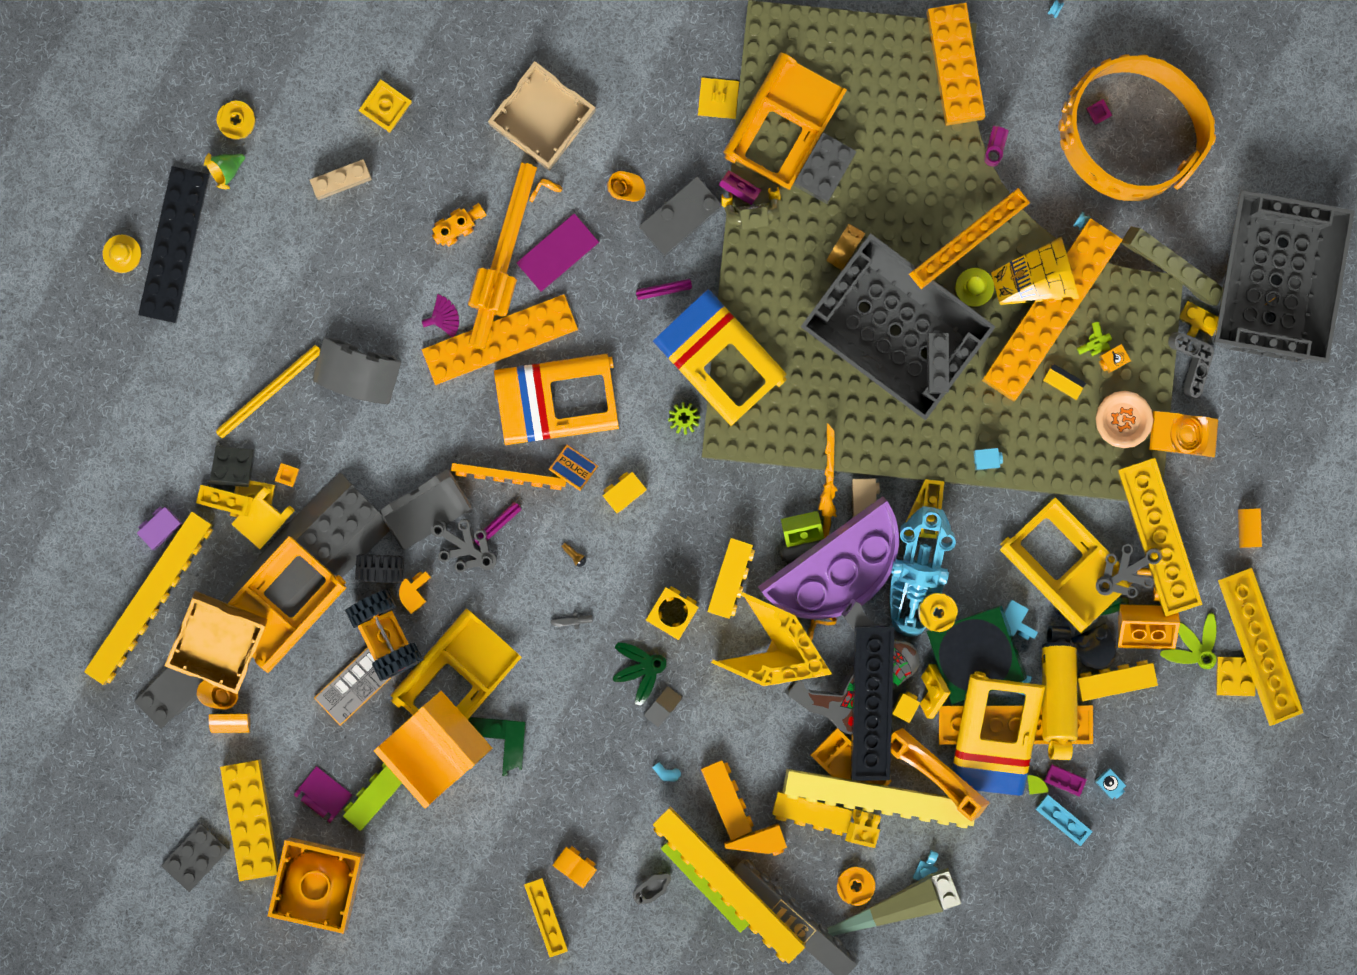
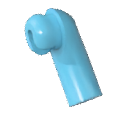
[652,762,681,782]

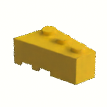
[899,479,944,539]

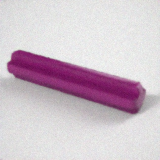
[636,279,692,300]
[474,502,521,546]

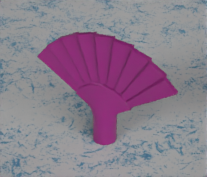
[421,294,459,337]

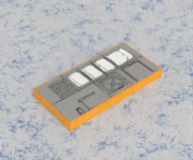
[314,647,392,726]

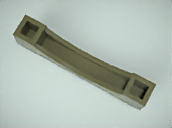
[1121,226,1223,306]

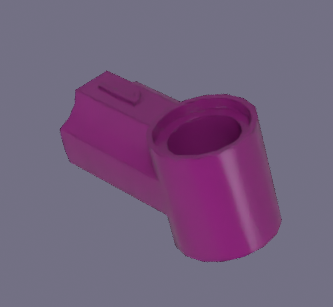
[984,126,1009,167]

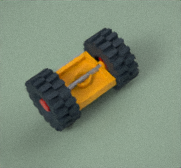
[345,589,423,681]

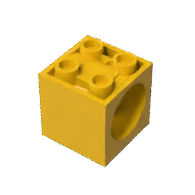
[646,586,699,640]

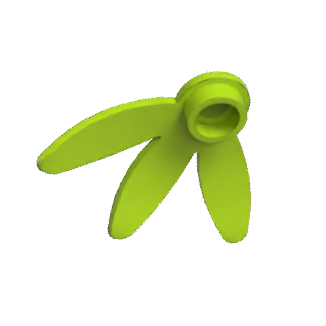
[1160,613,1217,669]

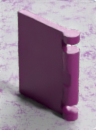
[294,766,352,823]

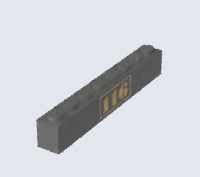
[733,858,859,975]

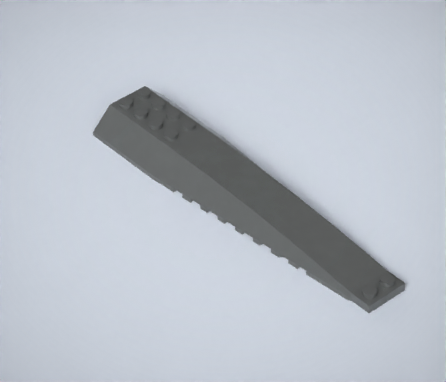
[134,472,390,729]

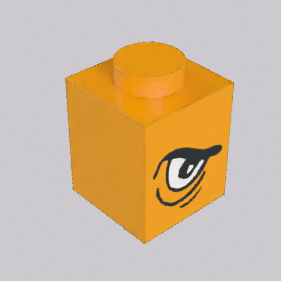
[1099,344,1131,374]

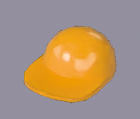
[607,171,646,202]
[197,680,238,710]

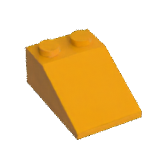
[724,823,787,856]

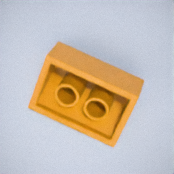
[1118,604,1180,649]

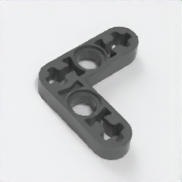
[1168,332,1214,398]

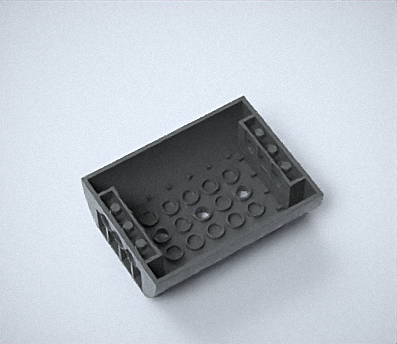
[1214,190,1355,363]
[801,233,995,420]

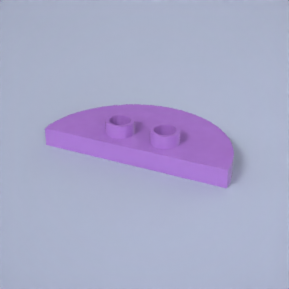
[758,496,899,619]

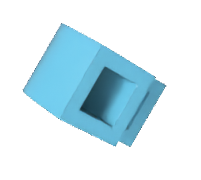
[1004,600,1038,640]

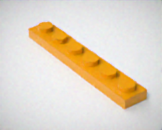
[451,463,567,490]

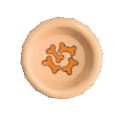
[1096,391,1153,448]

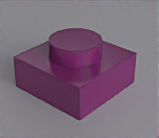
[1086,99,1112,126]

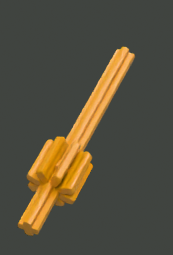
[468,162,537,350]

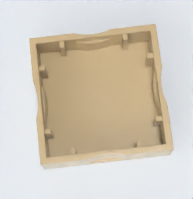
[488,61,596,171]

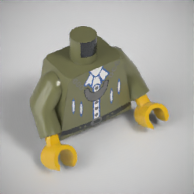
[721,187,781,229]

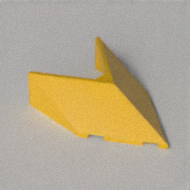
[711,592,832,686]

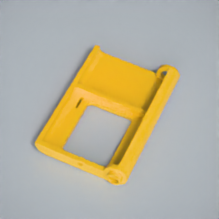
[1000,497,1133,633]

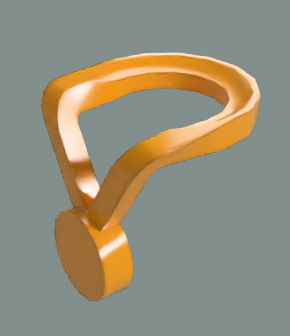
[529,179,563,203]
[807,617,837,641]

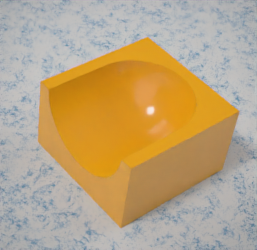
[267,837,365,934]

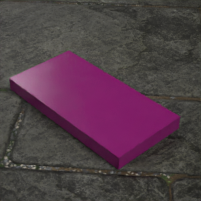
[516,214,599,292]

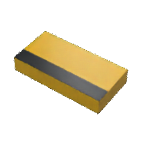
[1043,364,1086,400]

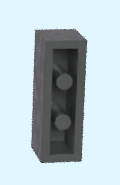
[927,333,949,394]

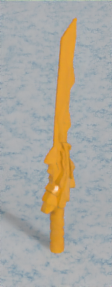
[818,423,838,541]

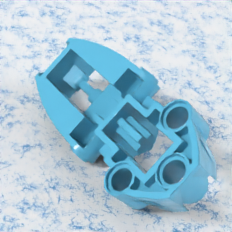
[890,506,956,637]

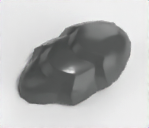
[633,872,671,905]

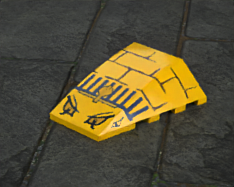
[991,237,1079,305]

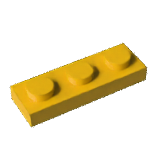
[196,485,253,517]

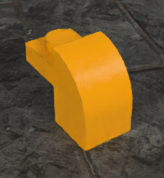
[399,571,432,614]

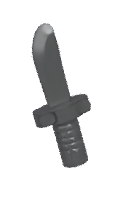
[550,612,593,629]

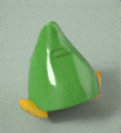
[204,153,245,189]

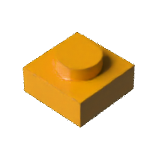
[275,463,300,488]

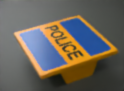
[548,445,598,491]

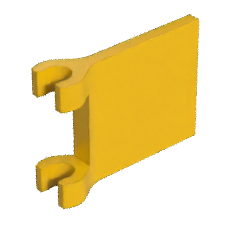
[232,485,295,549]

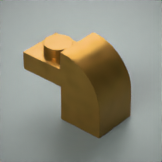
[826,224,865,271]

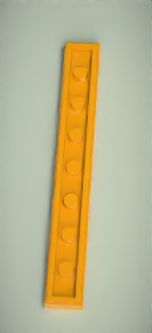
[909,188,1030,289]

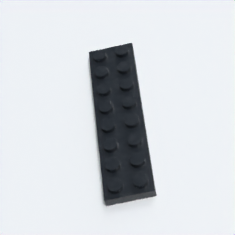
[138,166,210,323]
[850,626,895,781]

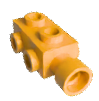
[432,203,487,247]

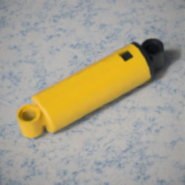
[1042,626,1078,760]

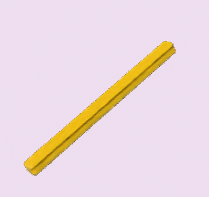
[216,345,321,438]

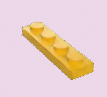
[524,878,568,957]

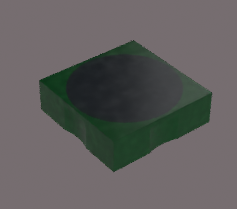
[926,605,1027,704]

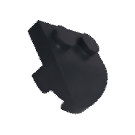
[1071,623,1117,670]

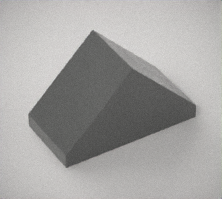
[644,686,682,727]

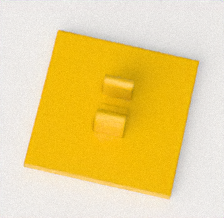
[698,78,739,119]

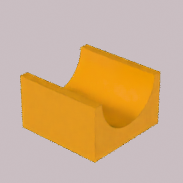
[374,690,493,808]

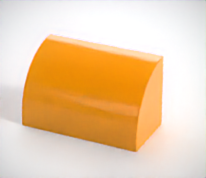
[1238,508,1262,548]
[209,713,250,733]

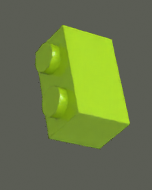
[781,511,824,547]

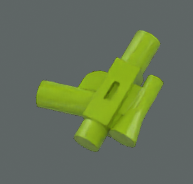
[1076,322,1112,356]

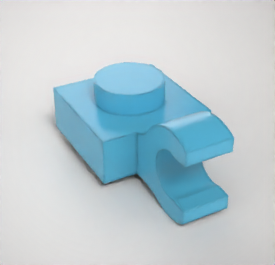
[912,850,939,881]

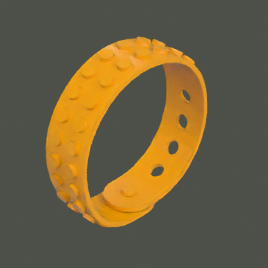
[1058,54,1216,201]

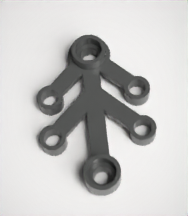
[431,518,497,572]
[1096,543,1162,598]

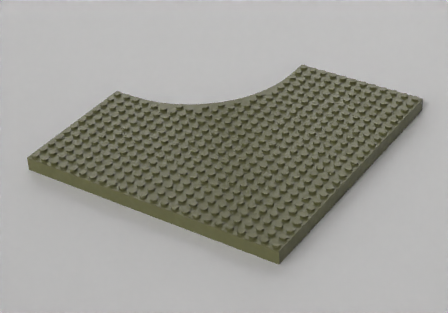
[702,0,1183,502]

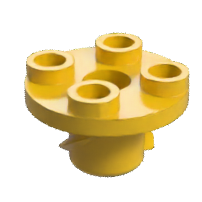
[103,235,142,273]

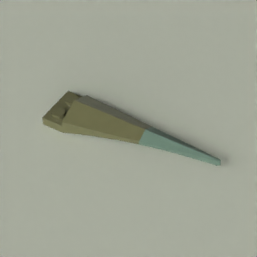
[827,868,961,936]

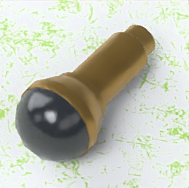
[561,543,587,567]

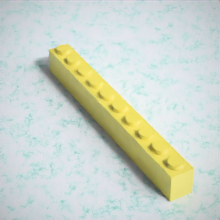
[783,769,975,828]

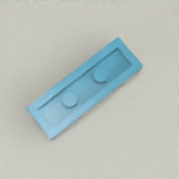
[1035,794,1093,846]

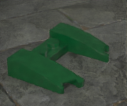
[468,717,526,776]

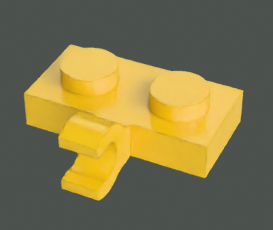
[1179,301,1218,338]

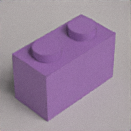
[137,507,183,550]

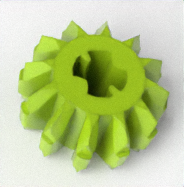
[668,402,700,435]

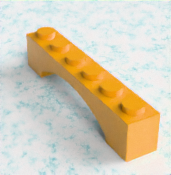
[891,728,990,821]

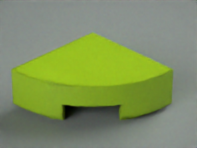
[1027,775,1049,794]

